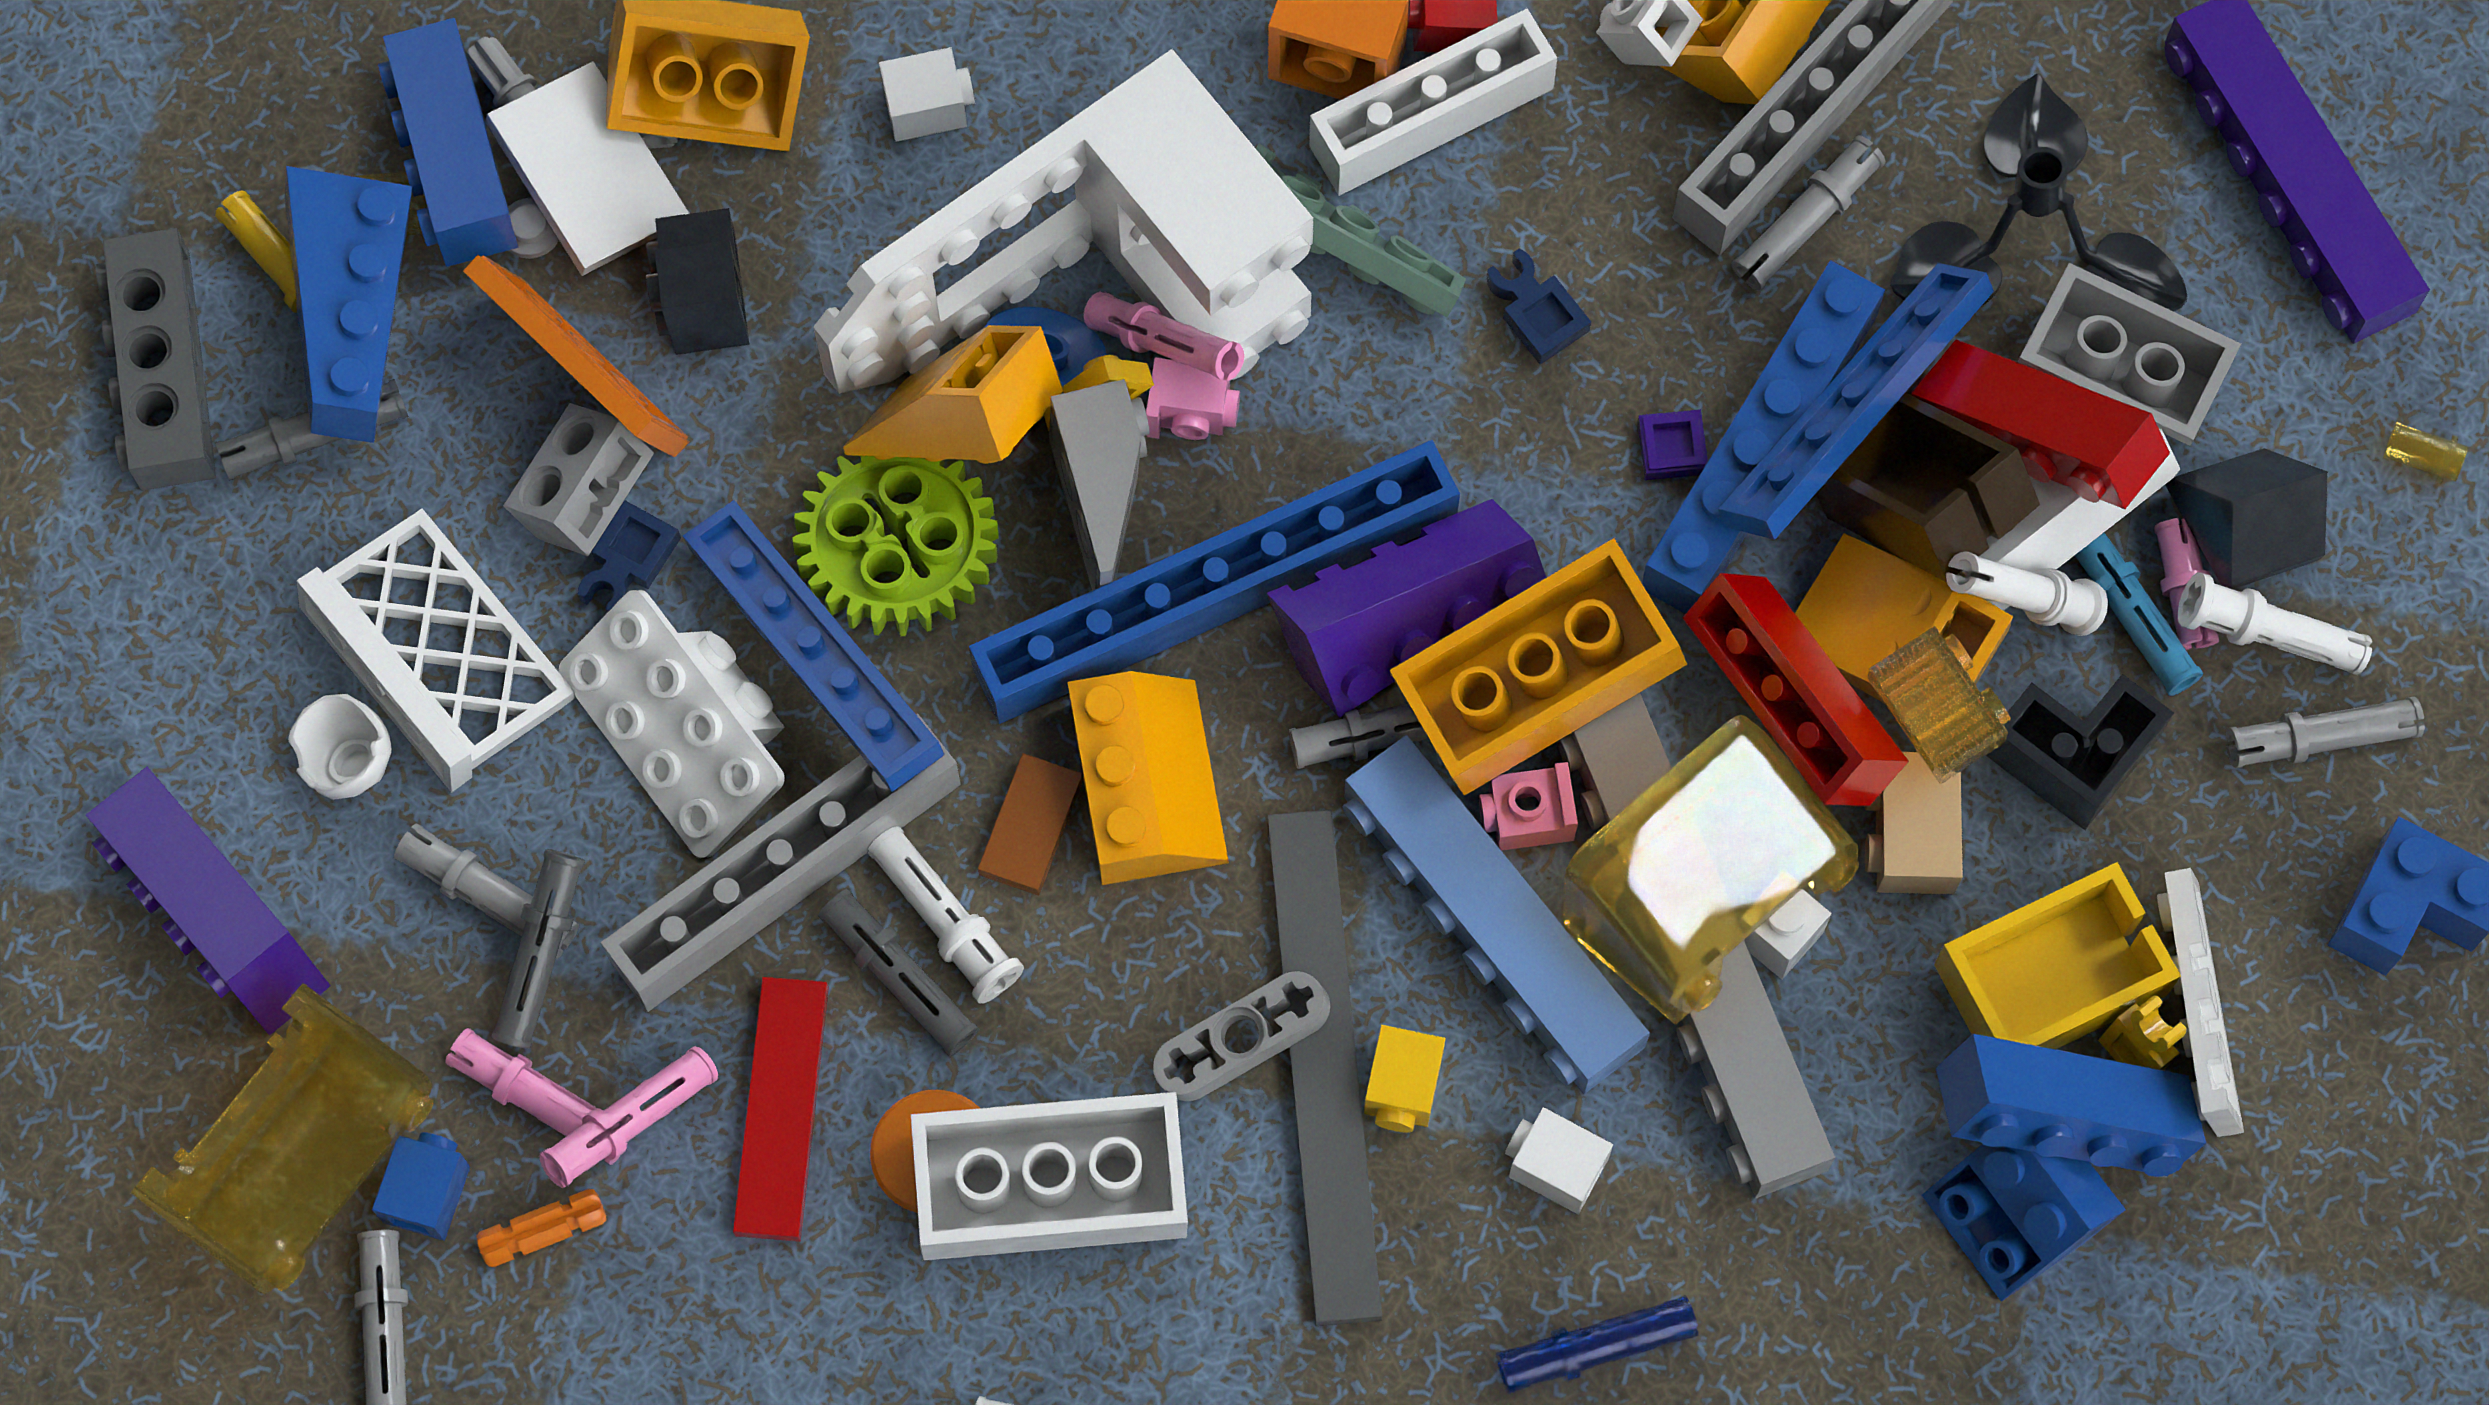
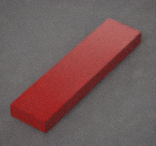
[733,977,829,1242]

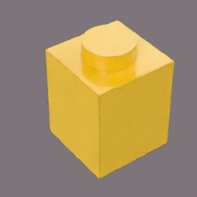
[1364,1024,1446,1133]

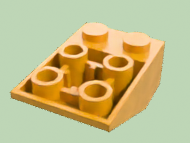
[843,325,1063,464]
[1795,533,2013,738]

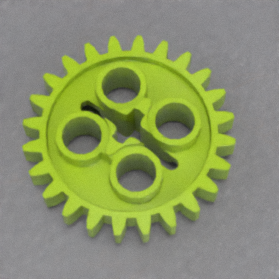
[792,455,999,636]

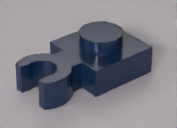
[1486,249,1591,365]
[578,500,681,613]

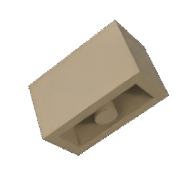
[1865,752,1963,894]

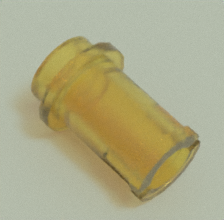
[2382,420,2469,484]

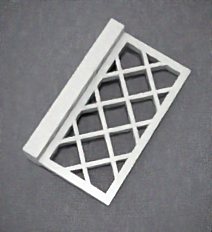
[297,509,575,793]

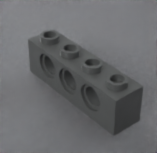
[96,228,216,491]

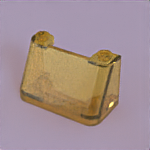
[1564,714,1859,1025]
[130,983,434,1294]

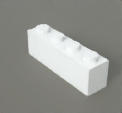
[1309,8,1557,196]

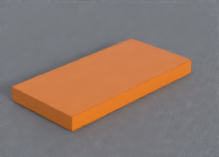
[463,255,689,457]

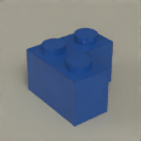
[2327,816,2489,976]

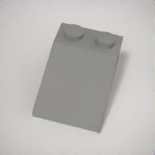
[1049,379,1149,591]

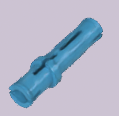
[2075,532,2203,696]

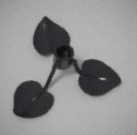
[1890,74,2187,311]

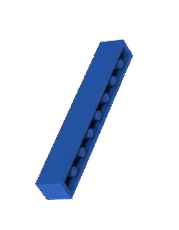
[969,440,1460,724]

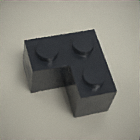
[646,208,750,355]
[1982,674,2174,830]

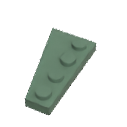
[1256,143,1466,318]

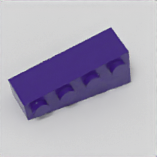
[1267,499,1547,718]
[86,766,331,1036]

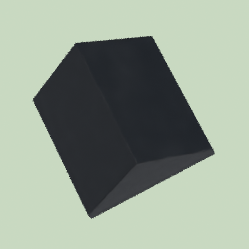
[2165,448,2328,589]

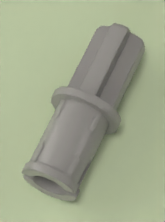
[466,36,536,109]

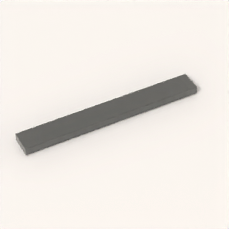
[1268,809,1382,1327]

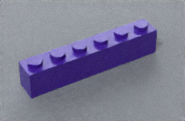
[2164,0,2430,344]

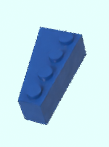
[284,166,412,443]

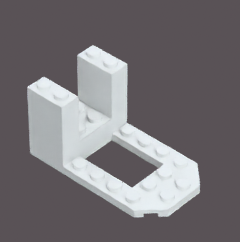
[813,49,1313,393]

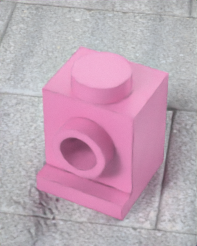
[1146,357,1240,440]
[1479,762,1578,851]

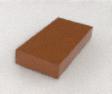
[978,753,1083,896]

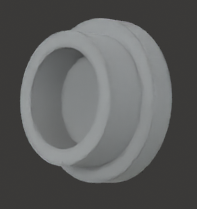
[508,198,559,258]

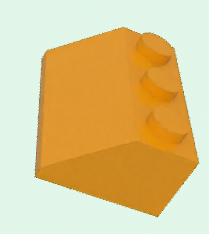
[606,0,810,152]
[1655,0,1832,104]
[1067,671,1229,885]

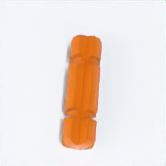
[476,1189,606,1267]

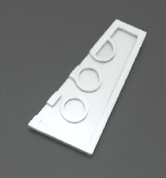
[2157,868,2244,1137]

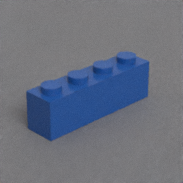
[378,18,519,267]
[1936,1034,2206,1177]

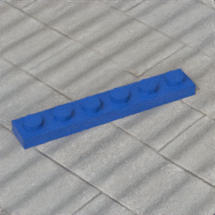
[1718,263,1994,540]
[683,500,945,792]

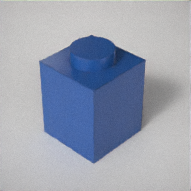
[372,1132,470,1241]

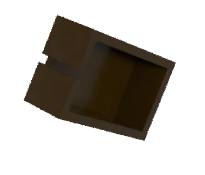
[1816,392,2040,583]

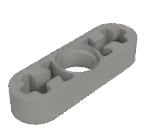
[1153,971,1330,1101]

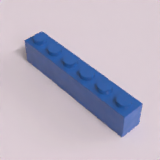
[1642,260,1885,614]

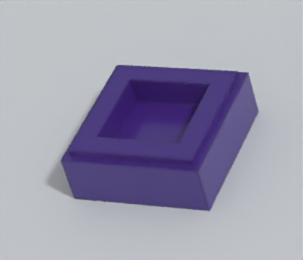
[1637,409,1708,480]

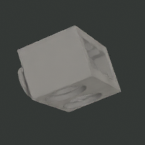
[503,403,654,556]

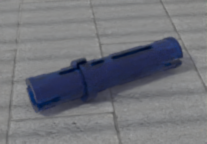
[1496,1295,1699,1394]

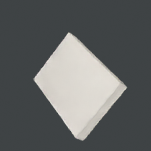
[485,62,689,276]

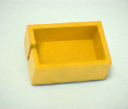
[1934,862,2181,1050]

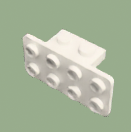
[559,590,785,858]

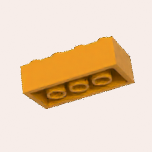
[1390,538,1687,796]

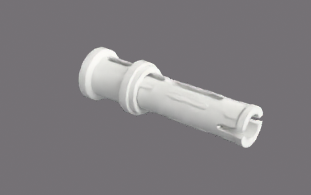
[1946,552,2108,636]
[2178,572,2372,675]
[868,826,1024,1004]

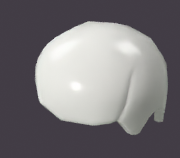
[288,694,392,800]

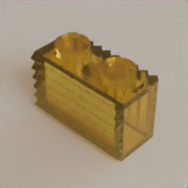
[1867,626,2010,784]

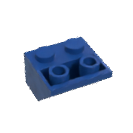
[1922,1144,2126,1302]

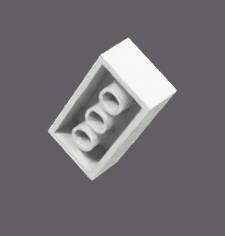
[911,1092,1188,1260]

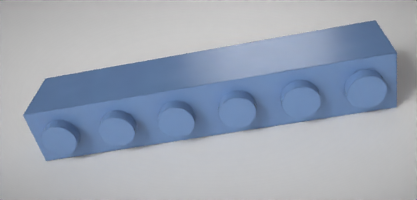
[1343,735,1650,1094]

